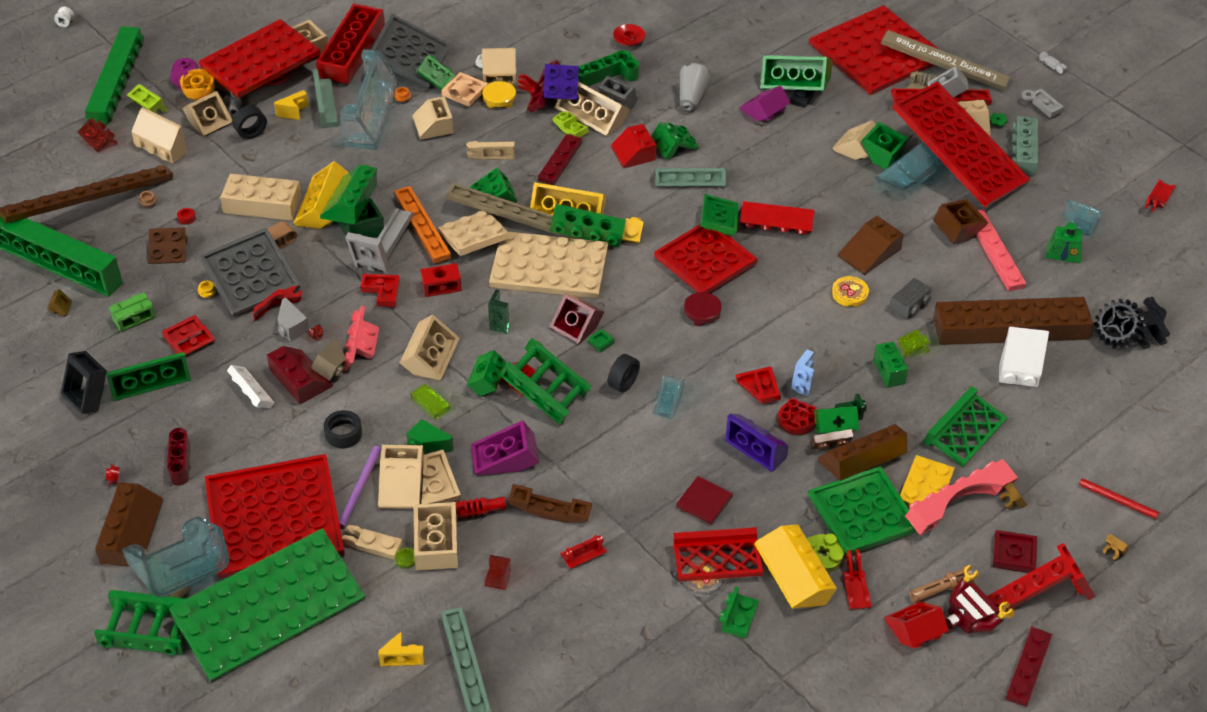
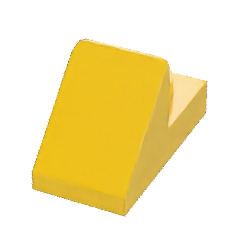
[274,90,309,120]
[378,632,425,666]

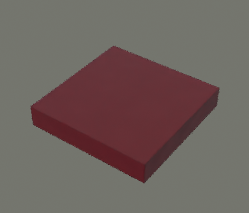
[677,476,733,525]
[992,530,1037,573]

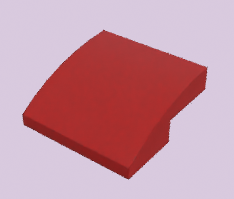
[162,315,215,356]

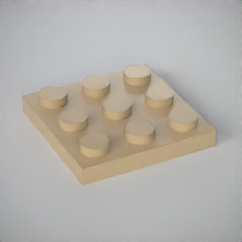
[438,211,510,256]

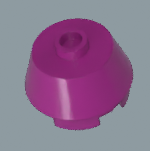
[170,58,201,90]

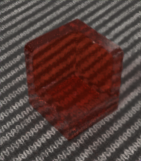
[485,555,511,590]

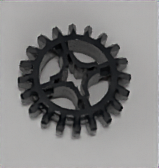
[1094,298,1147,349]

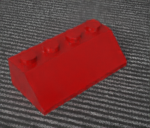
[740,201,815,235]

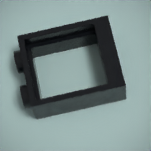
[61,351,107,414]

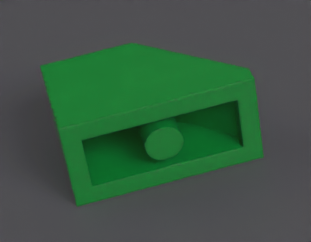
[406,419,454,455]

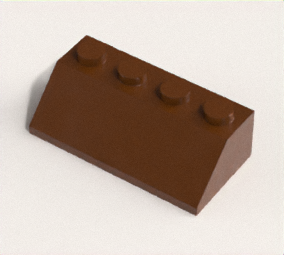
[818,424,907,481]
[95,482,163,567]

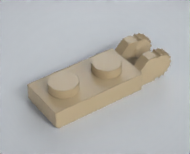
[466,141,515,159]
[342,525,403,560]

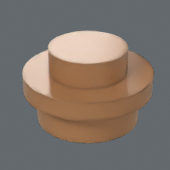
[139,191,157,207]

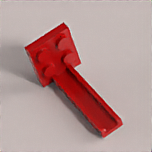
[987,543,1096,612]

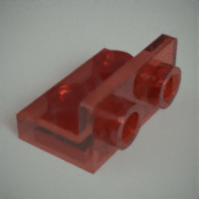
[77,118,118,153]

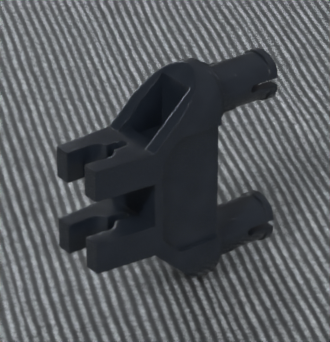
[1117,297,1170,349]

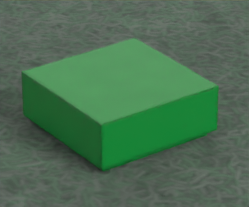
[588,329,615,353]

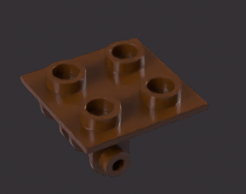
[148,227,188,264]

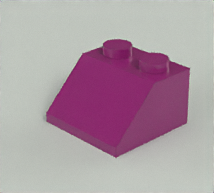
[739,85,790,121]

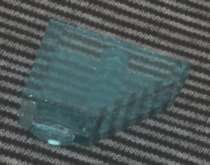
[1064,199,1102,237]
[654,375,685,419]

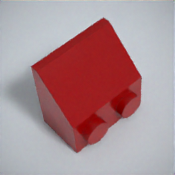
[611,124,656,168]
[884,601,949,648]

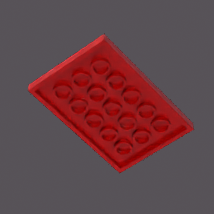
[199,19,321,98]

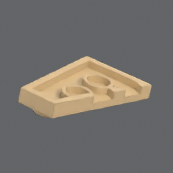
[421,450,461,504]

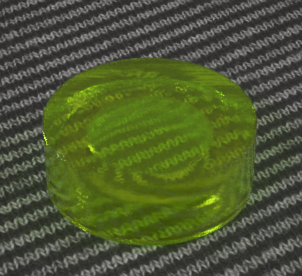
[395,547,415,569]

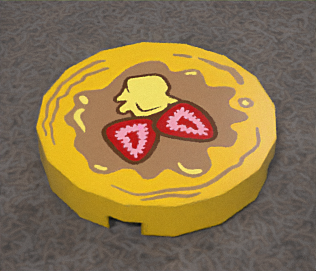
[832,276,869,307]

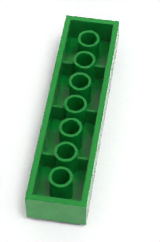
[0,207,123,297]

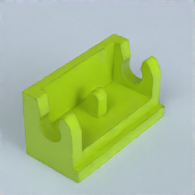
[127,84,167,114]

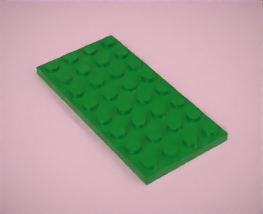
[169,528,365,683]

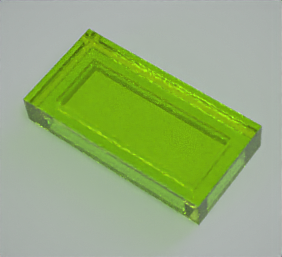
[410,383,450,420]

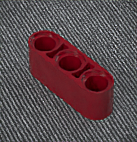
[167,428,190,486]

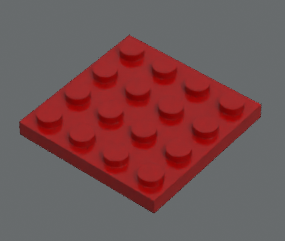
[654,224,757,293]

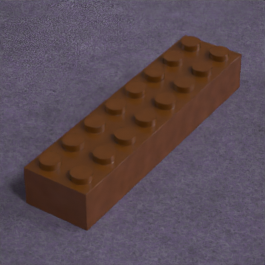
[933,297,1093,345]

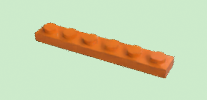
[394,186,451,264]

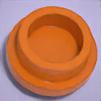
[394,87,411,102]

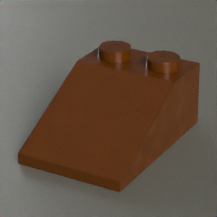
[838,216,904,275]

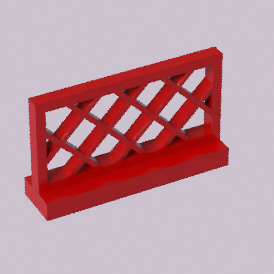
[673,527,763,581]

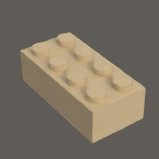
[220,174,301,221]

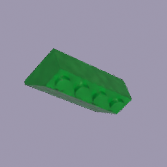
[760,55,833,91]
[320,165,377,225]
[106,352,191,401]

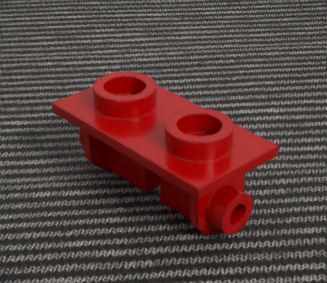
[560,535,607,569]

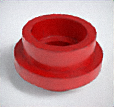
[105,464,119,485]

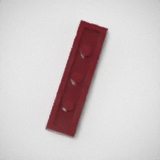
[527,59,561,113]
[538,134,582,186]
[1005,626,1052,707]

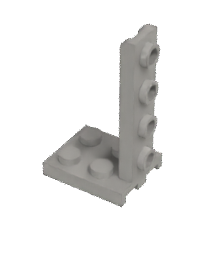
[345,208,414,275]

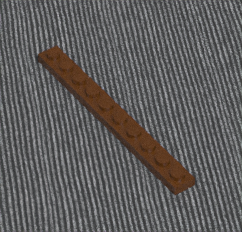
[0,165,173,223]

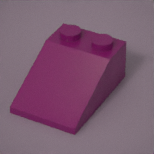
[471,420,539,476]

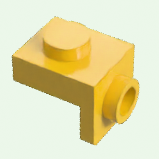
[622,217,645,244]

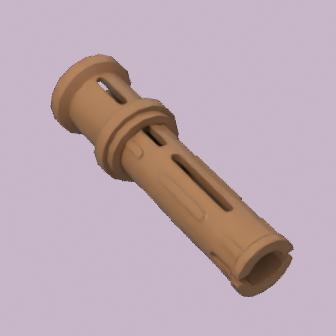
[909,565,974,603]

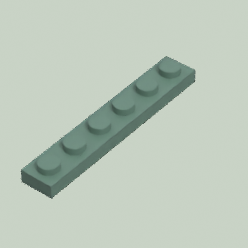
[441,607,491,712]

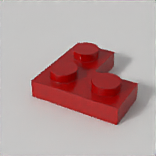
[360,274,400,307]

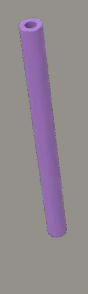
[339,446,381,529]

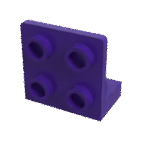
[543,64,579,100]

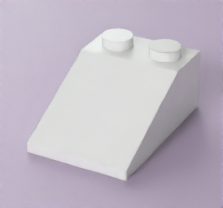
[999,327,1049,387]

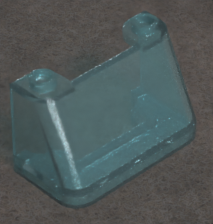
[122,516,229,597]

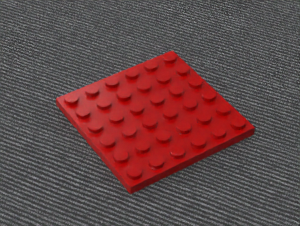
[809,5,940,95]
[204,454,345,579]

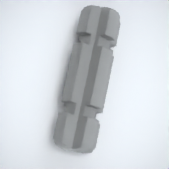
[1039,51,1067,74]

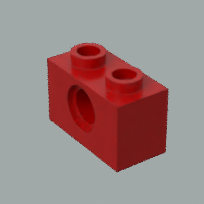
[420,263,462,297]

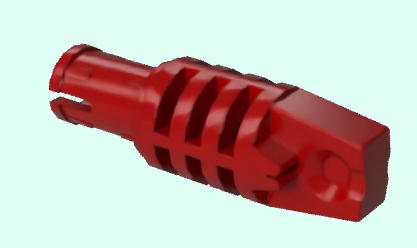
[455,496,506,518]

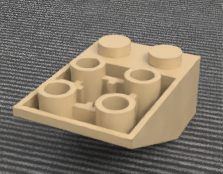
[378,445,424,509]

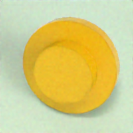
[198,280,217,298]

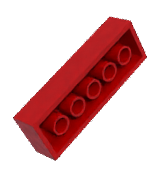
[316,3,385,84]

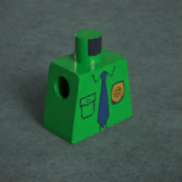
[1046,222,1082,264]

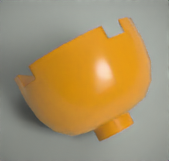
[180,69,215,101]

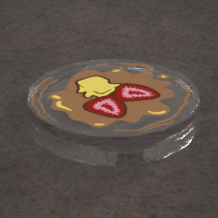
[682,558,724,597]

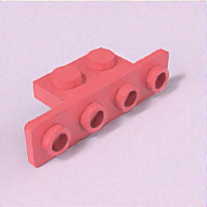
[343,306,380,372]

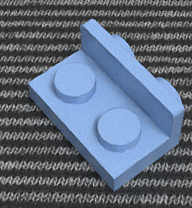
[791,349,815,396]

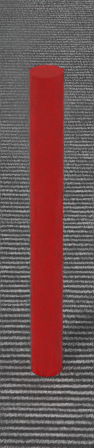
[1079,478,1159,519]

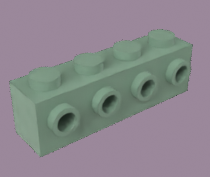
[1011,116,1038,177]

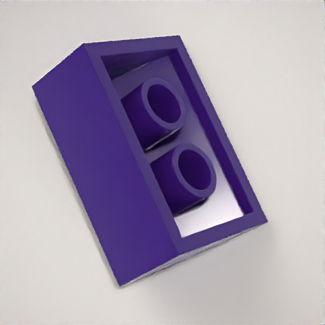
[725,413,789,472]

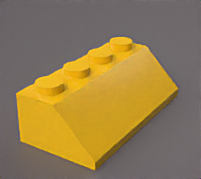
[293,161,349,229]
[530,182,607,215]
[755,524,837,609]

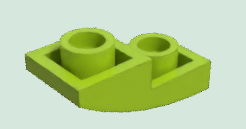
[552,111,589,137]

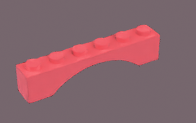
[905,459,1018,536]

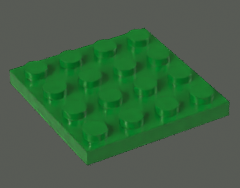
[808,466,917,557]

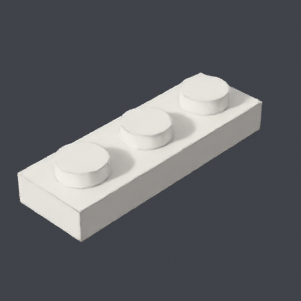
[227,365,275,409]

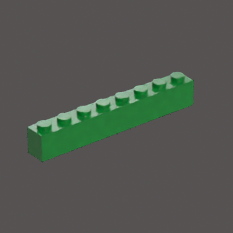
[85,26,144,125]

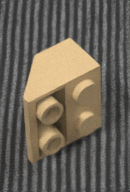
[482,48,516,87]
[412,96,453,140]

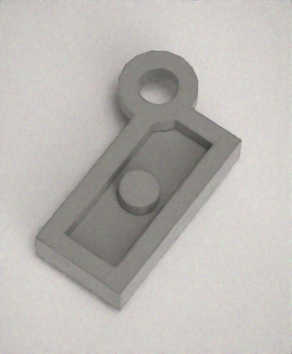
[1022,89,1064,118]

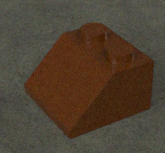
[933,199,988,244]

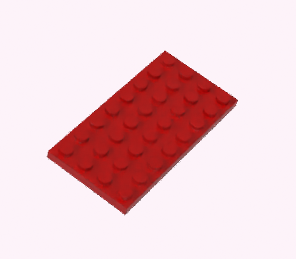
[892,81,1030,208]

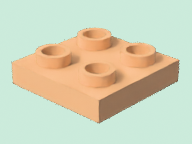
[441,72,488,107]

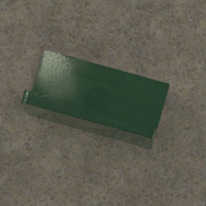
[488,289,510,334]

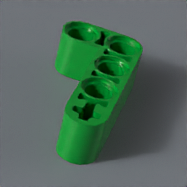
[578,50,639,87]

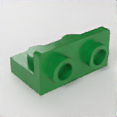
[416,55,455,90]
[719,586,759,639]

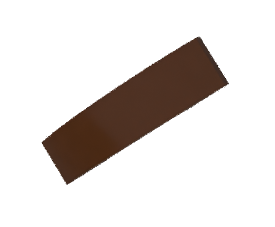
[508,484,593,523]

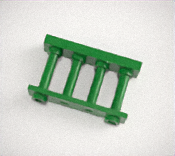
[499,337,592,425]
[94,589,186,655]

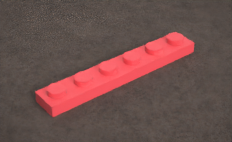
[975,209,1026,291]

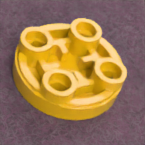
[483,81,516,108]

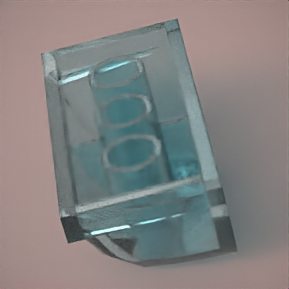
[875,141,942,189]

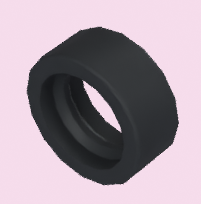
[232,105,267,139]
[607,353,640,393]
[323,410,362,448]

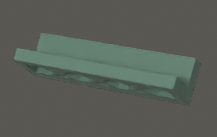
[313,69,338,128]
[655,168,726,186]

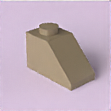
[311,338,345,381]

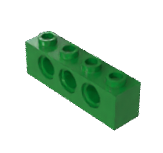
[549,204,626,247]

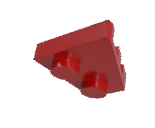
[735,366,781,404]

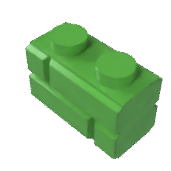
[109,292,156,332]

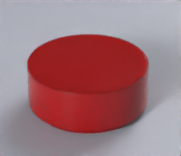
[177,208,196,225]

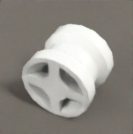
[54,7,74,27]

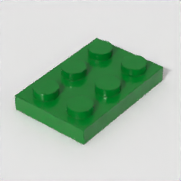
[700,194,739,236]

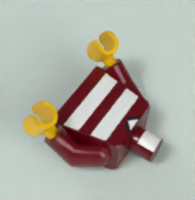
[945,565,1014,634]

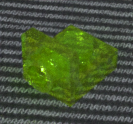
[898,329,930,356]

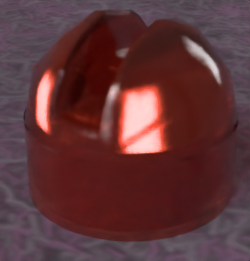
[307,324,324,340]

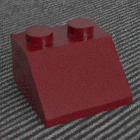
[549,293,604,344]

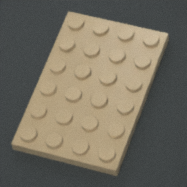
[489,232,608,299]

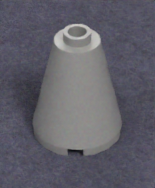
[679,63,713,111]

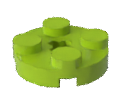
[807,534,844,573]

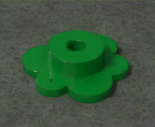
[989,113,1008,127]

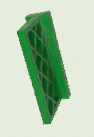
[923,386,1008,467]

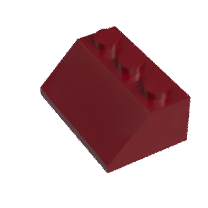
[267,346,333,405]

